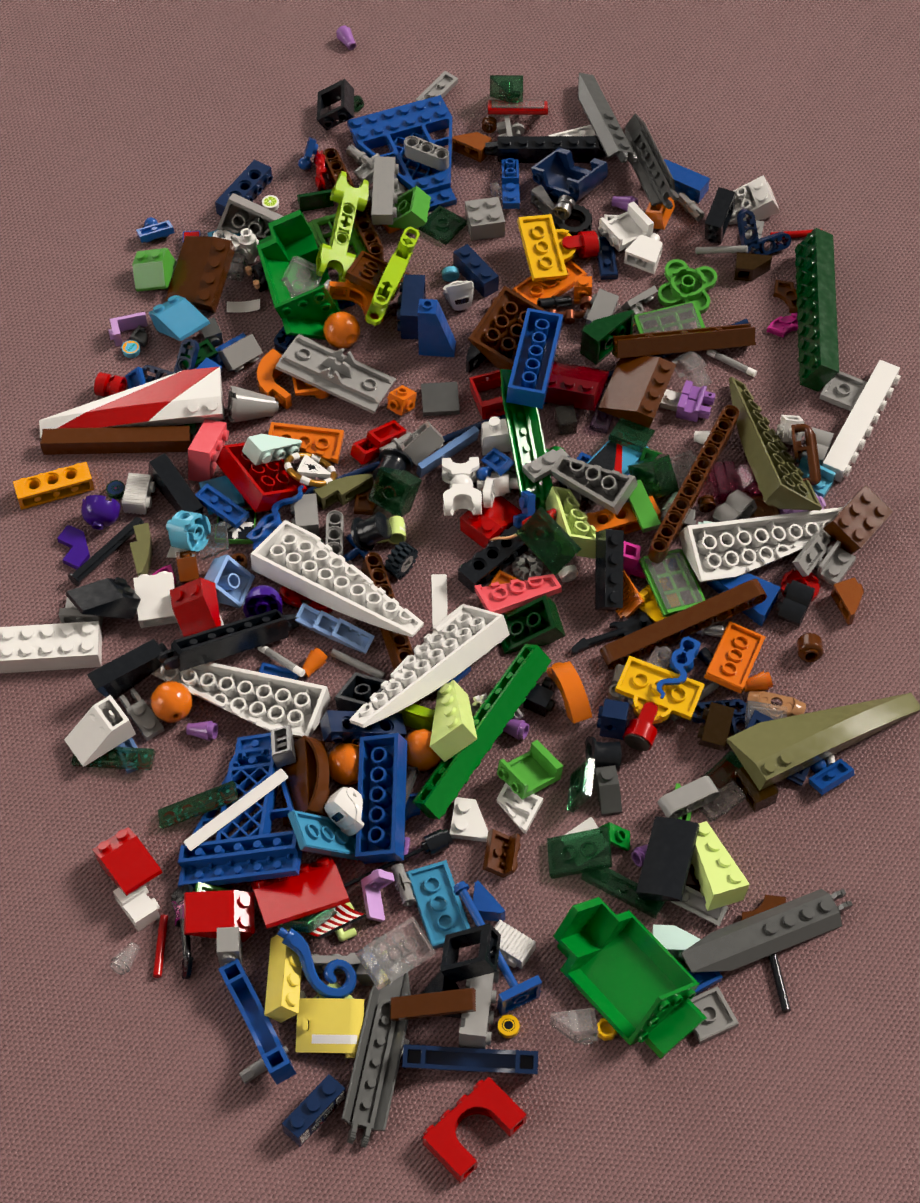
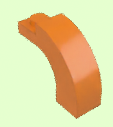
[327,279,384,322]
[257,349,292,410]
[547,661,592,723]

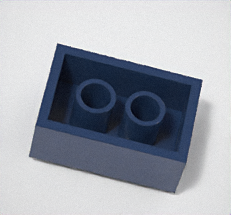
[397,274,426,340]

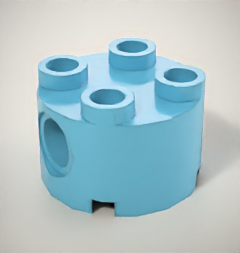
[166,510,211,552]

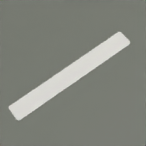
[431,574,448,632]
[184,769,288,851]

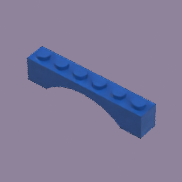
[219,958,297,1085]

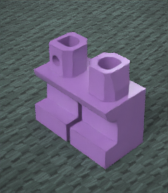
[676,380,716,422]

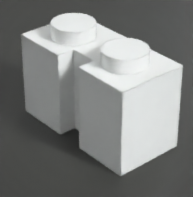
[113,884,160,932]

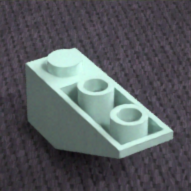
[242,434,302,466]
[651,924,701,961]

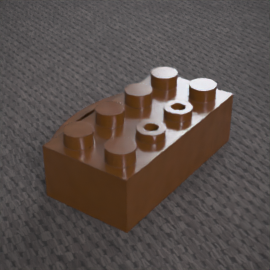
[282,735,330,829]

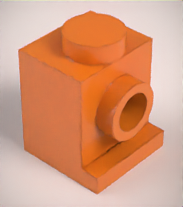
[574,276,592,304]

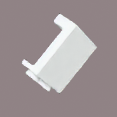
[598,201,654,252]
[133,571,178,628]

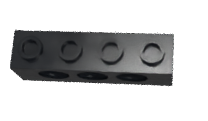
[458,525,530,594]

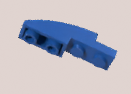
[501,158,520,209]

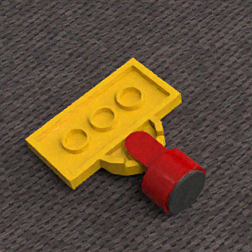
[517,214,600,282]
[615,656,705,751]

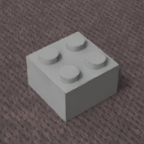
[465,197,505,241]

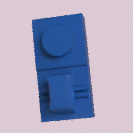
[513,491,536,529]

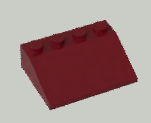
[544,361,609,411]

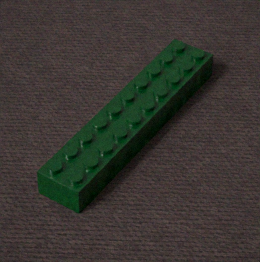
[795,228,839,392]

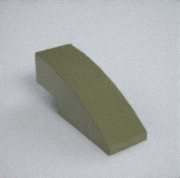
[313,474,373,510]
[130,523,153,576]

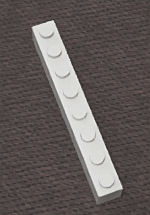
[822,360,901,482]

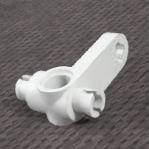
[213,228,259,264]
[477,472,519,508]

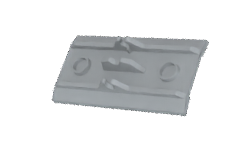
[275,334,396,414]

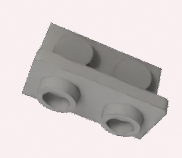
[816,540,856,586]

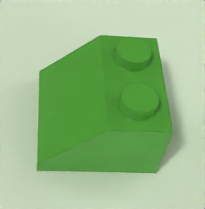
[388,186,431,229]
[132,248,177,292]

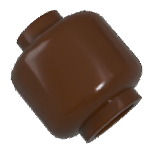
[797,633,824,662]

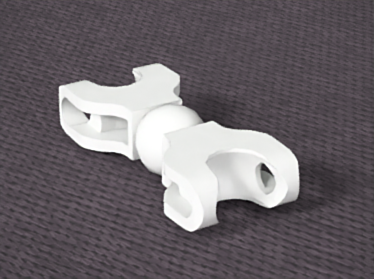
[442,457,482,516]

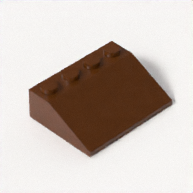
[165,236,236,313]
[468,286,548,370]
[598,356,676,431]

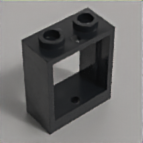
[317,78,354,131]
[705,187,735,244]
[440,923,501,983]

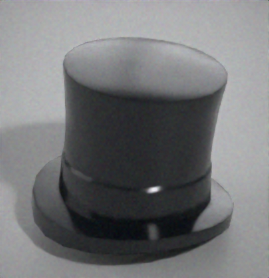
[373,448,413,489]
[351,512,392,552]
[585,736,622,775]

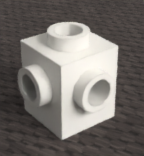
[777,415,805,445]

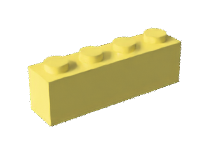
[264,929,304,1023]

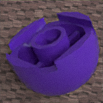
[81,495,121,530]
[243,585,282,618]

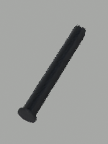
[68,517,144,586]

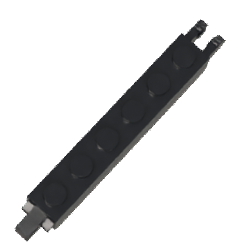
[485,136,607,163]
[158,609,299,671]

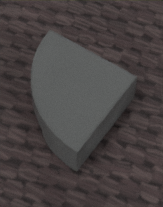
[129,325,148,347]

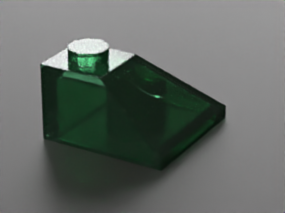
[490,75,523,103]

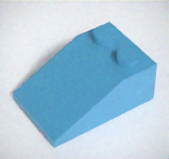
[149,295,210,341]

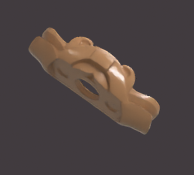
[747,691,806,719]

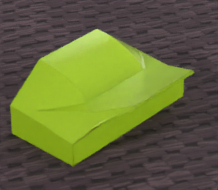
[398,703,435,730]

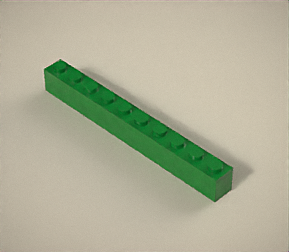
[413,644,552,820]

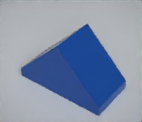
[473,881,505,921]

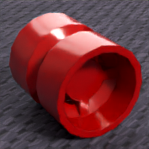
[94,372,127,397]

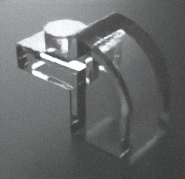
[671,352,712,388]

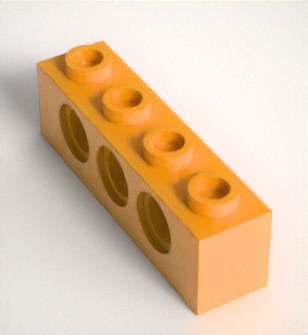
[13,462,95,510]

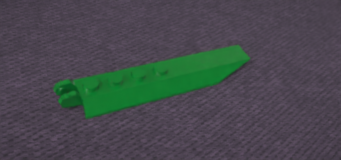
[500,369,553,513]

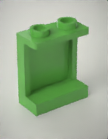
[497,740,563,800]

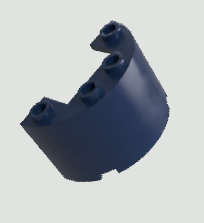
[531,147,608,203]

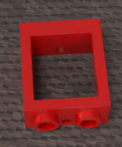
[469,370,505,420]

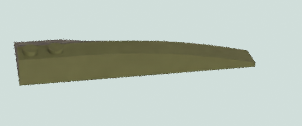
[729,376,822,511]
[726,693,920,791]

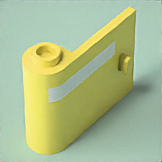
[295,998,365,1058]

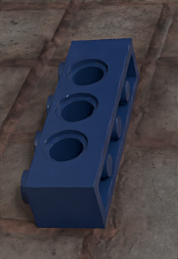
[215,159,273,216]
[320,710,407,744]

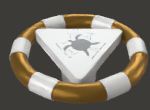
[284,452,337,487]

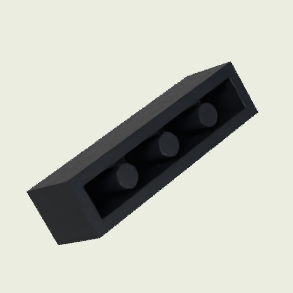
[595,529,624,611]

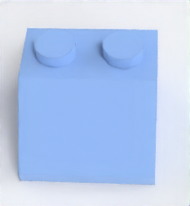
[204,554,255,608]

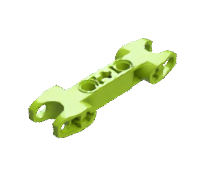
[316,171,369,282]
[365,227,420,326]

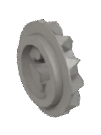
[512,553,543,581]

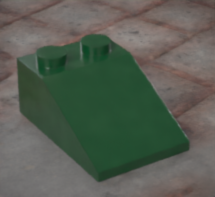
[580,310,635,365]
[501,595,566,654]

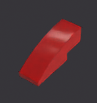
[350,420,407,465]

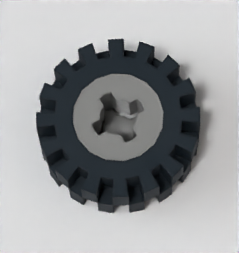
[384,541,418,579]

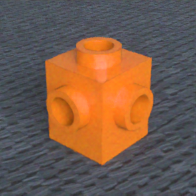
[387,385,417,416]

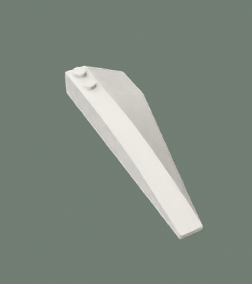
[679,507,842,582]
[349,604,510,728]

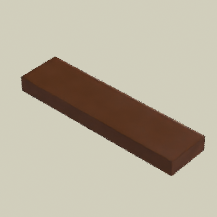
[391,988,476,1021]

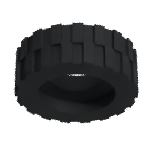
[554,204,592,236]

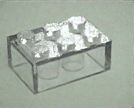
[355,916,436,991]

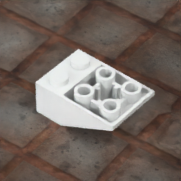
[729,175,780,225]
[64,695,136,767]

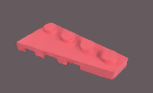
[474,574,562,614]

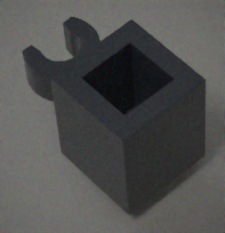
[523,677,556,717]

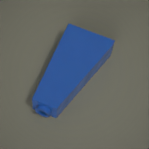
[418,299,456,357]
[707,572,780,626]

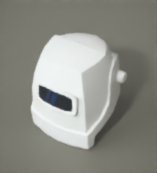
[443,281,474,311]
[324,787,364,836]

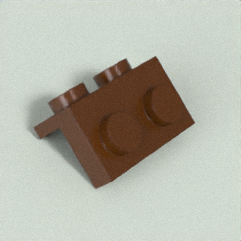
[483,829,520,878]

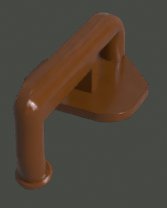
[791,424,821,485]

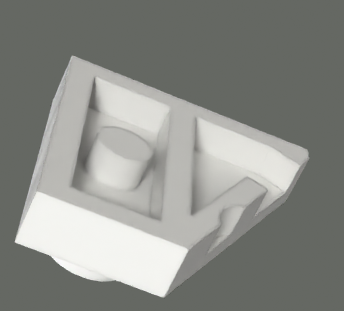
[497,782,543,834]
[450,797,488,842]

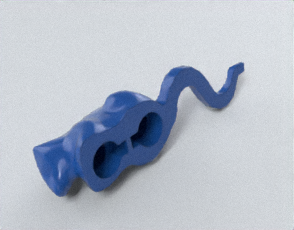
[246,485,304,550]
[656,636,701,699]

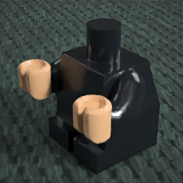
[245,262,269,292]

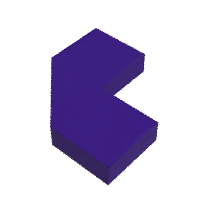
[57,525,90,569]

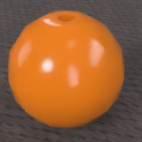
[323,312,360,349]
[151,681,192,723]
[405,729,441,771]
[328,743,359,786]

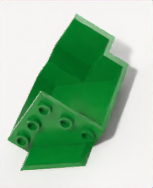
[257,210,341,340]
[553,897,707,1059]

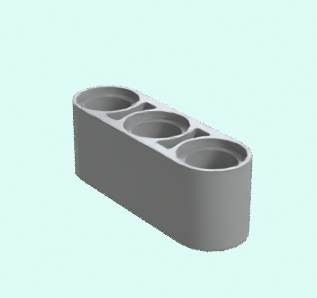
[404,136,449,171]
[325,510,344,557]
[657,776,720,819]

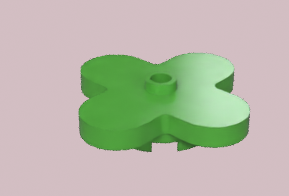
[657,259,717,314]

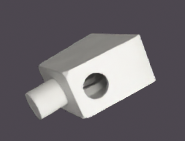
[624,233,663,274]
[481,417,512,455]

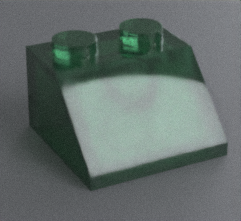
[627,454,679,499]
[368,467,422,517]

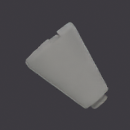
[228,386,279,423]

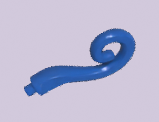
[277,927,357,999]

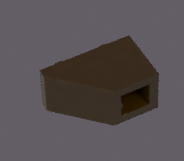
[734,252,772,281]

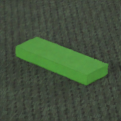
[628,480,661,533]

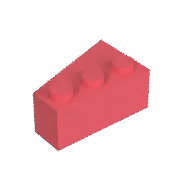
[188,419,229,482]

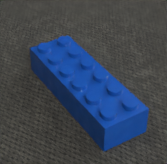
[506,308,563,409]
[355,733,407,864]

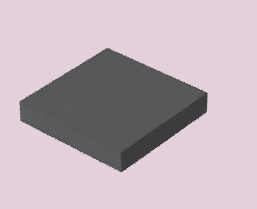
[421,382,460,416]

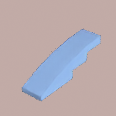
[295,603,375,654]

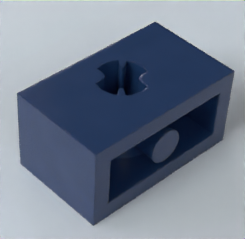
[597,699,629,740]

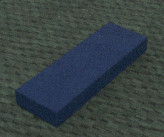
[597,236,618,280]

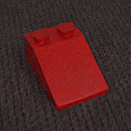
[460,496,522,548]
[170,578,221,637]
[92,827,163,896]
[184,890,255,942]

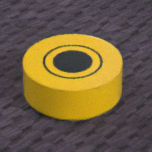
[498,1015,520,1038]

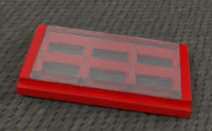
[488,100,548,115]

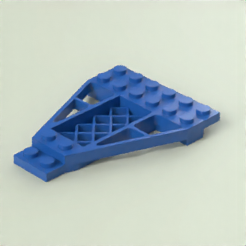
[347,95,457,212]
[178,733,302,888]

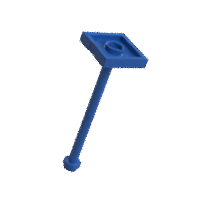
[453,881,542,1016]

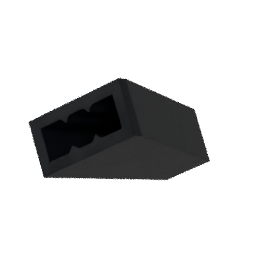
[148,453,203,514]
[87,639,168,700]

